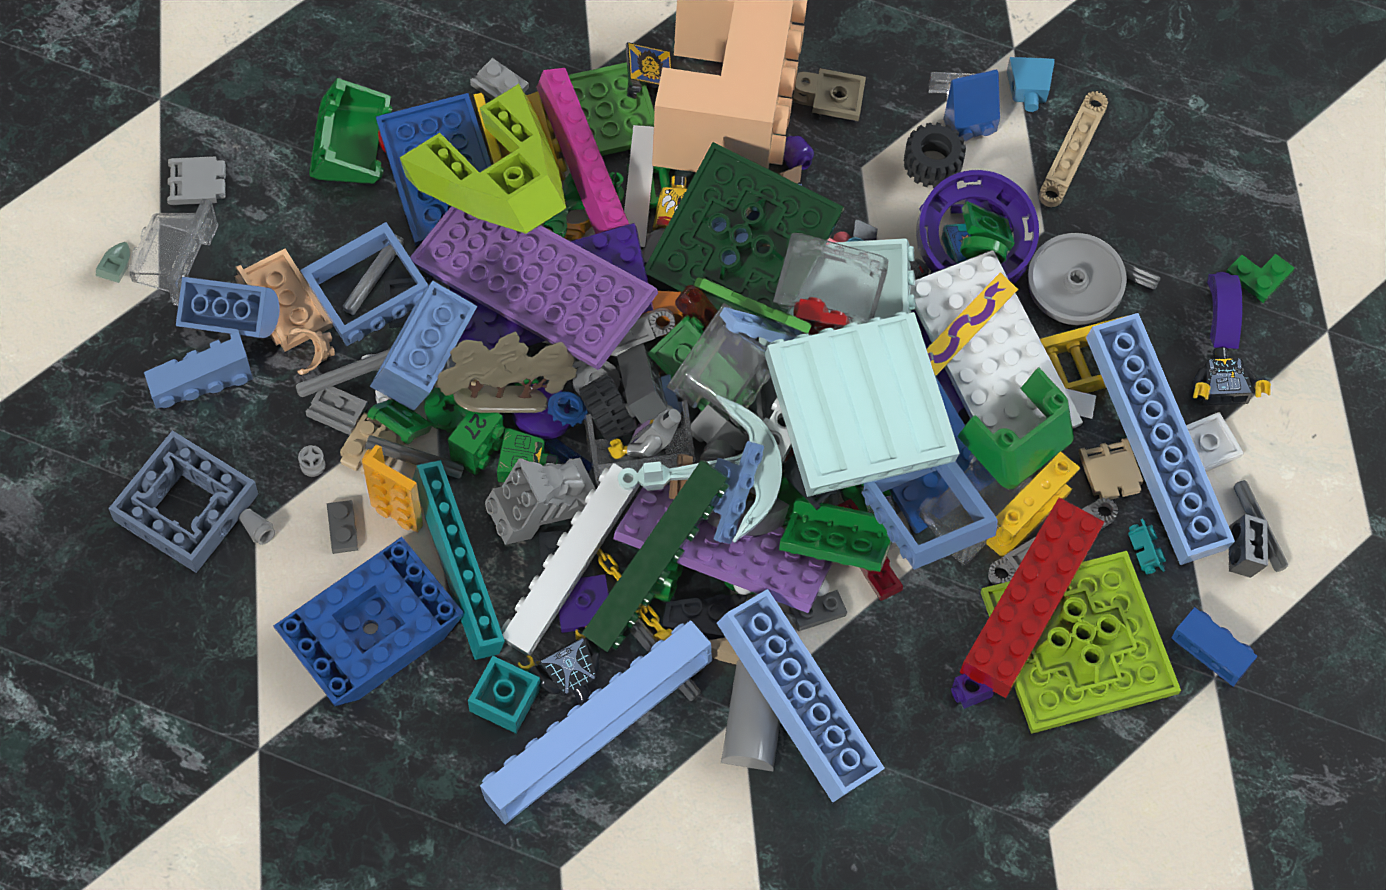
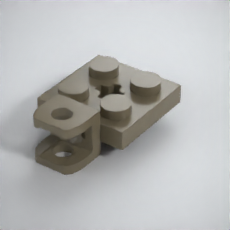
[793,68,866,121]

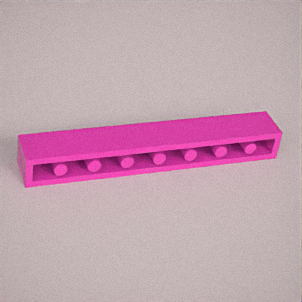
[536,68,629,234]

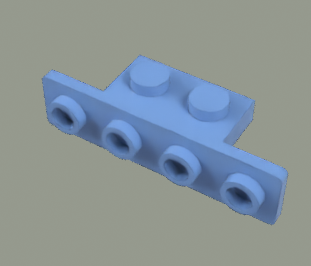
[712,441,764,544]

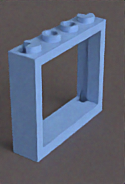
[300,222,429,346]
[862,461,998,569]

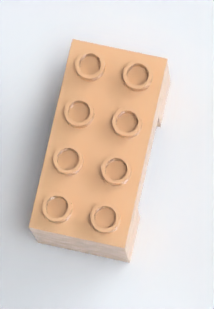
[652,0,808,172]

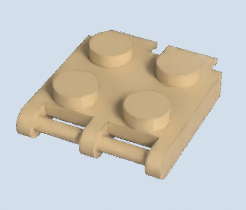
[340,412,405,475]
[1079,438,1143,500]

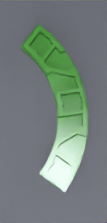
[694,277,811,334]

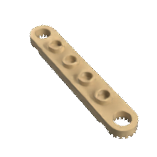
[1039,91,1108,207]

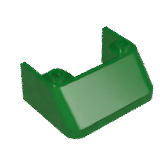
[957,367,1074,489]

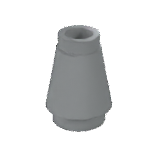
[239,509,275,545]

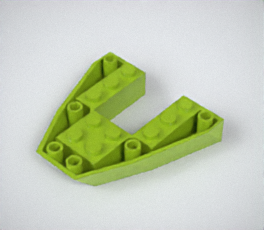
[400,84,566,234]

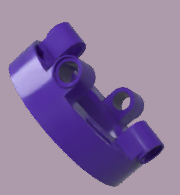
[916,170,1039,284]

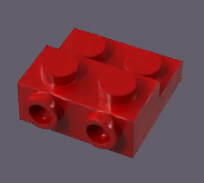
[793,297,850,336]

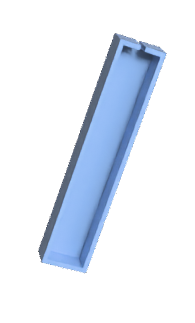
[480,620,712,824]

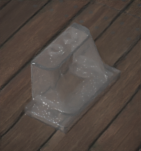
[130,198,218,306]
[667,303,771,416]

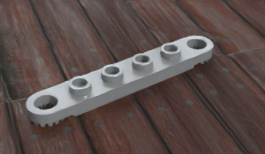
[541,308,675,377]
[988,498,1118,585]

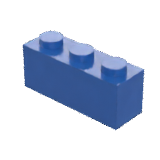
[1171,607,1257,687]

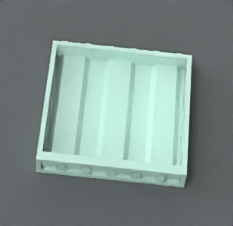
[765,312,960,497]

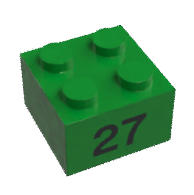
[448,411,504,476]

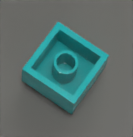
[468,656,541,734]

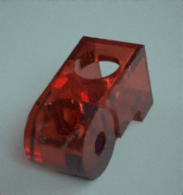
[675,285,721,333]

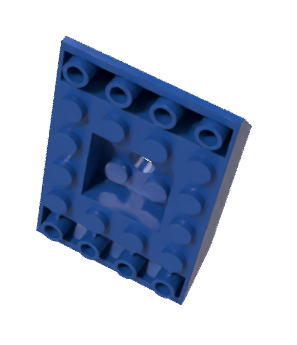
[273,537,464,706]

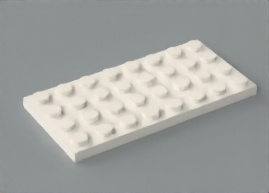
[910,251,1083,439]

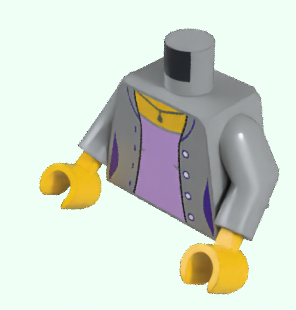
[608,405,681,463]

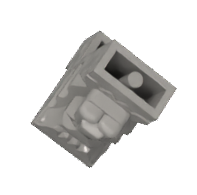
[485,458,596,545]

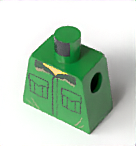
[497,428,558,482]

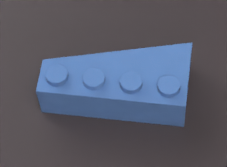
[144,331,253,409]

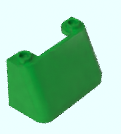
[309,78,392,184]

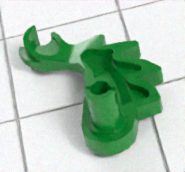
[543,172,624,238]

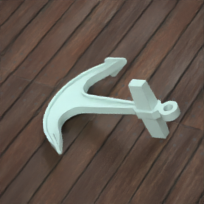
[618,395,782,543]

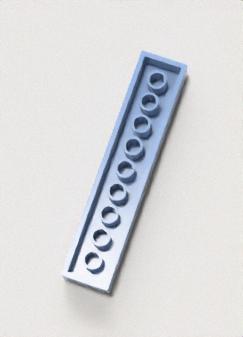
[1086,313,1235,565]

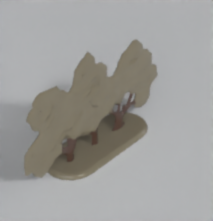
[435,332,577,413]

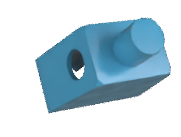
[1007,57,1054,112]

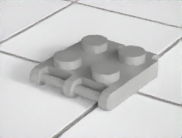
[167,157,226,205]

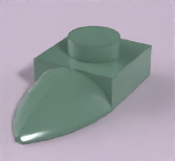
[96,242,130,283]

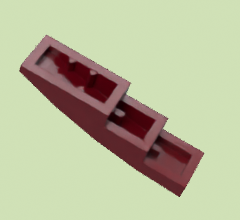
[836,498,903,601]

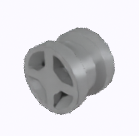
[298,445,326,477]

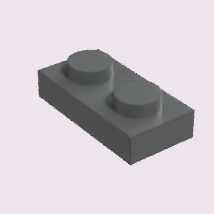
[327,500,358,554]

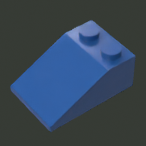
[943,69,1000,141]

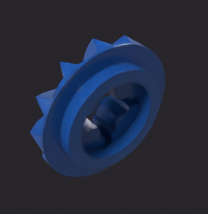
[547,392,587,427]

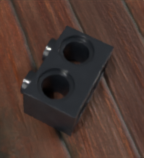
[1229,514,1268,578]

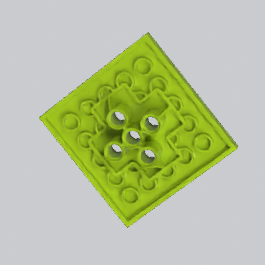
[981,551,1181,734]

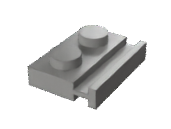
[470,58,529,100]
[306,386,368,435]

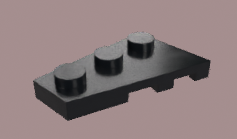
[662,593,747,639]

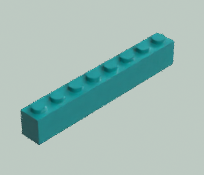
[412,460,505,660]

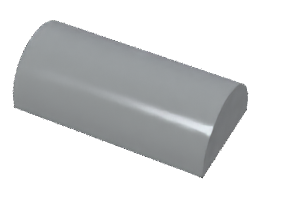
[721,659,781,771]

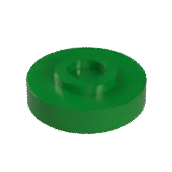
[960,236,1008,264]

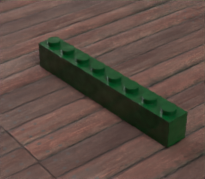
[582,460,730,652]

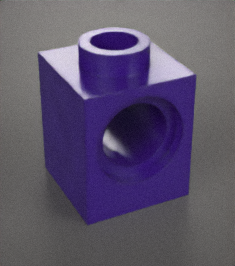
[951,674,994,709]

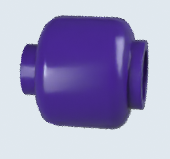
[783,136,814,170]

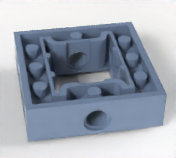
[109,430,258,573]

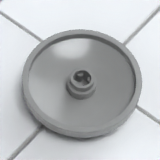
[1027,233,1127,325]

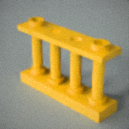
[1040,315,1129,393]
[986,451,1080,557]

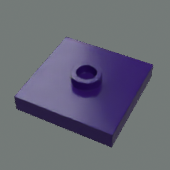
[558,575,608,633]

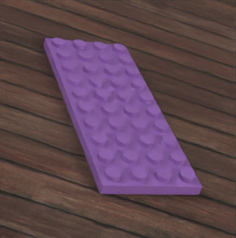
[410,206,658,370]

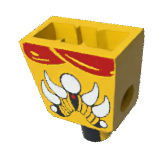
[652,176,687,230]

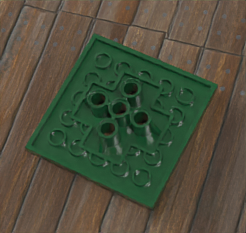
[645,142,844,320]

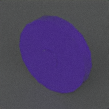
[512,384,571,439]

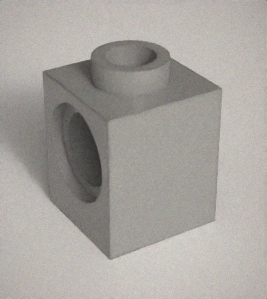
[689,402,730,443]

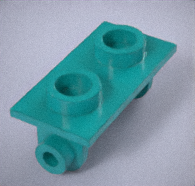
[1128,519,1166,575]

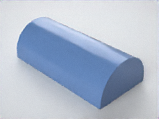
[176,277,280,338]

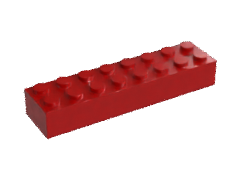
[959,497,1105,698]

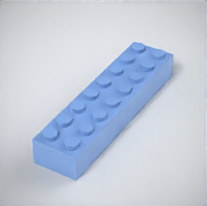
[717,589,885,802]

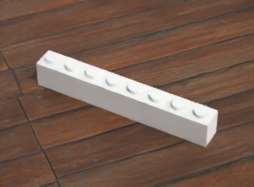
[501,463,640,656]

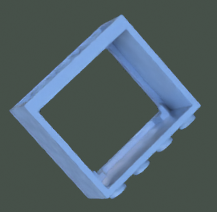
[370,281,477,411]

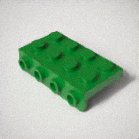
[647,315,755,416]
[779,498,892,572]

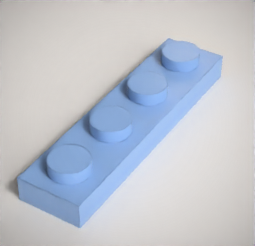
[719,307,803,342]

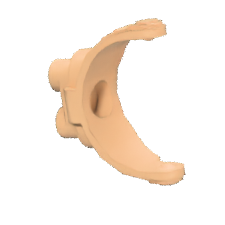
[289,328,335,375]

